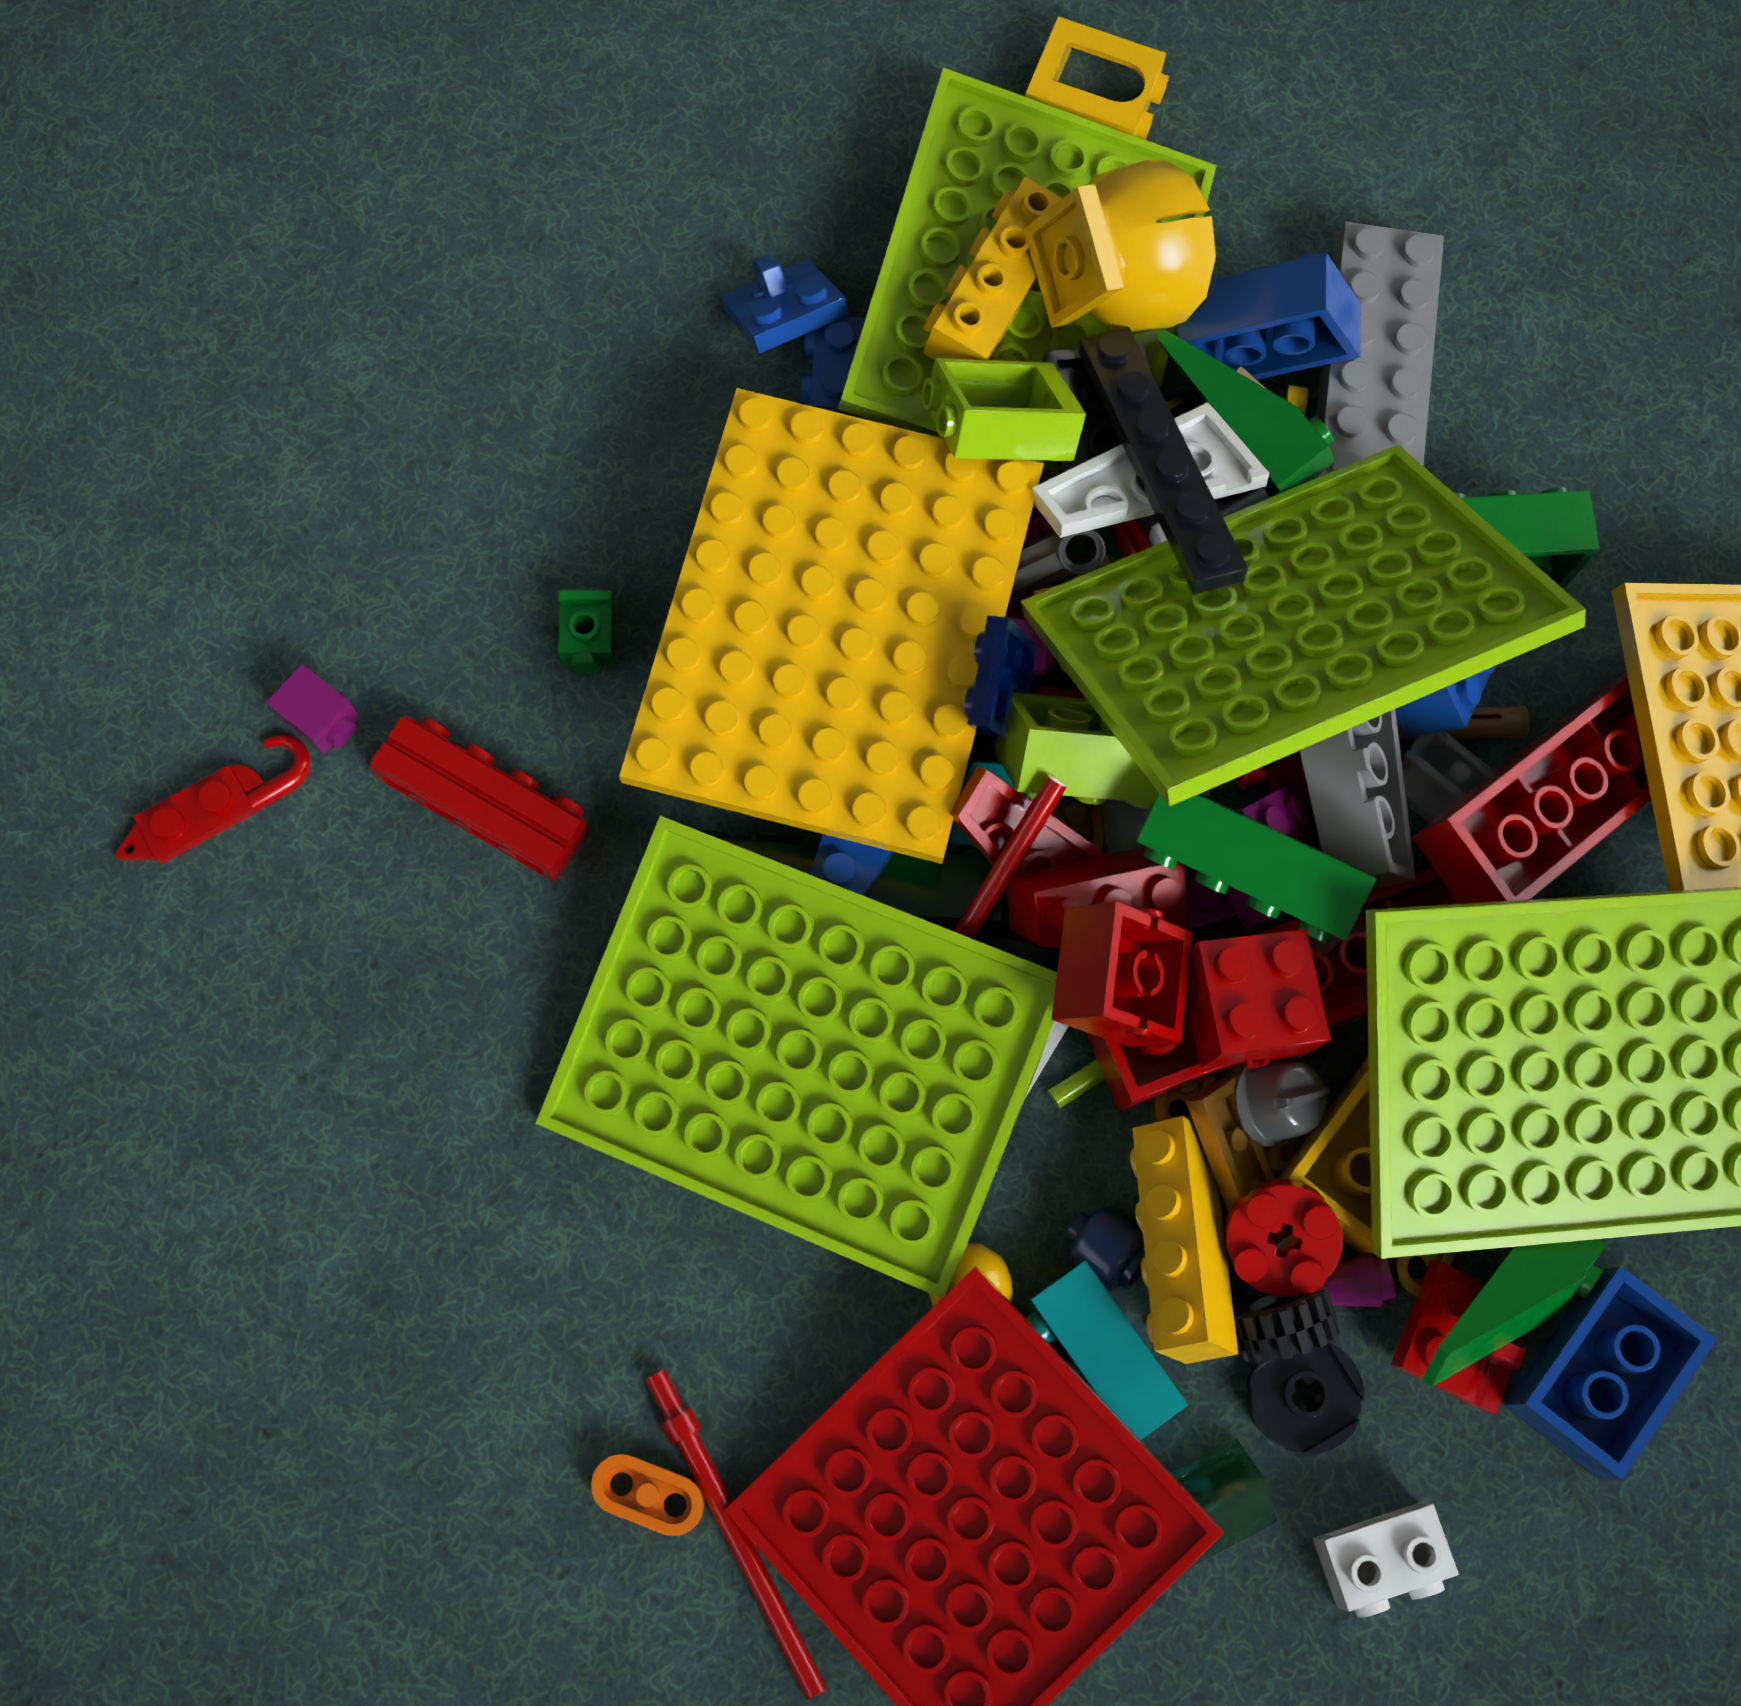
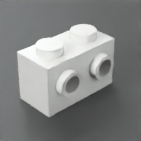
[1313,1503,1459,1618]

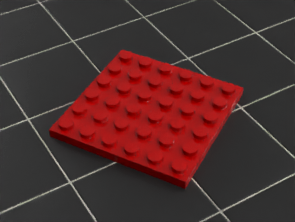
[724,1266,1224,1706]

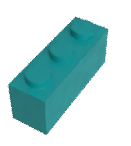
[1024,1260,1188,1441]

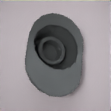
[1234,1056,1331,1147]

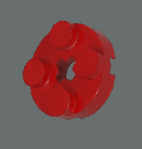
[1225,1179,1343,1297]

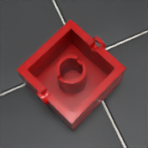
[1051,901,1193,1047]
[1186,929,1331,1069]

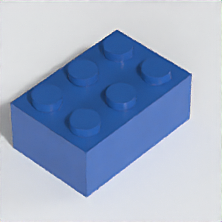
[1178,253,1361,380]
[1503,1266,1717,1480]

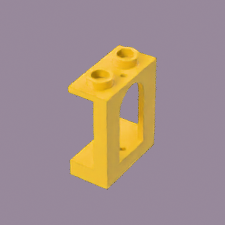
[1025,16,1169,140]

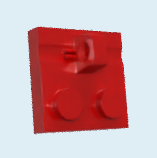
[1391,1261,1526,1415]

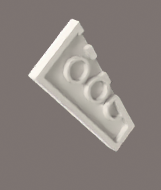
[1032,402,1270,538]

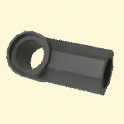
[1012,529,1106,600]

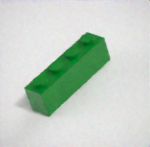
[1136,794,1376,944]

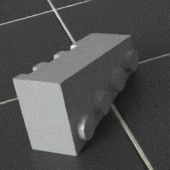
[1299,709,1416,890]

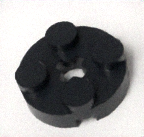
[1247,1342,1364,1453]

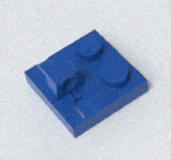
[720,254,850,354]

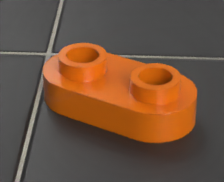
[591,1454,705,1536]

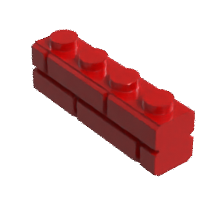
[370,715,589,883]

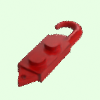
[115,734,311,865]

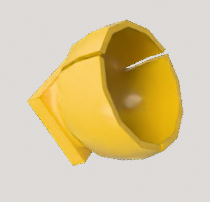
[1023,160,1216,333]

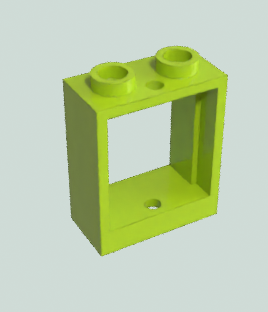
[922,358,1086,461]

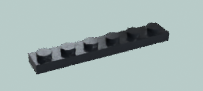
[1079,327,1248,595]

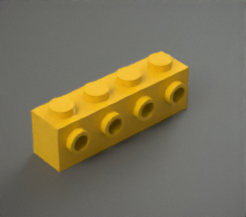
[922,177,1062,360]
[1130,1116,1238,1364]

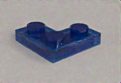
[964,615,1038,738]

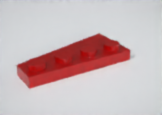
[950,766,1107,875]

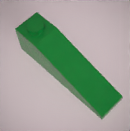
[1154,328,1336,494]
[1422,1239,1606,1387]

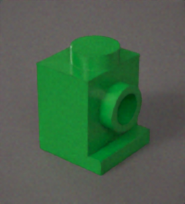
[558,590,616,674]

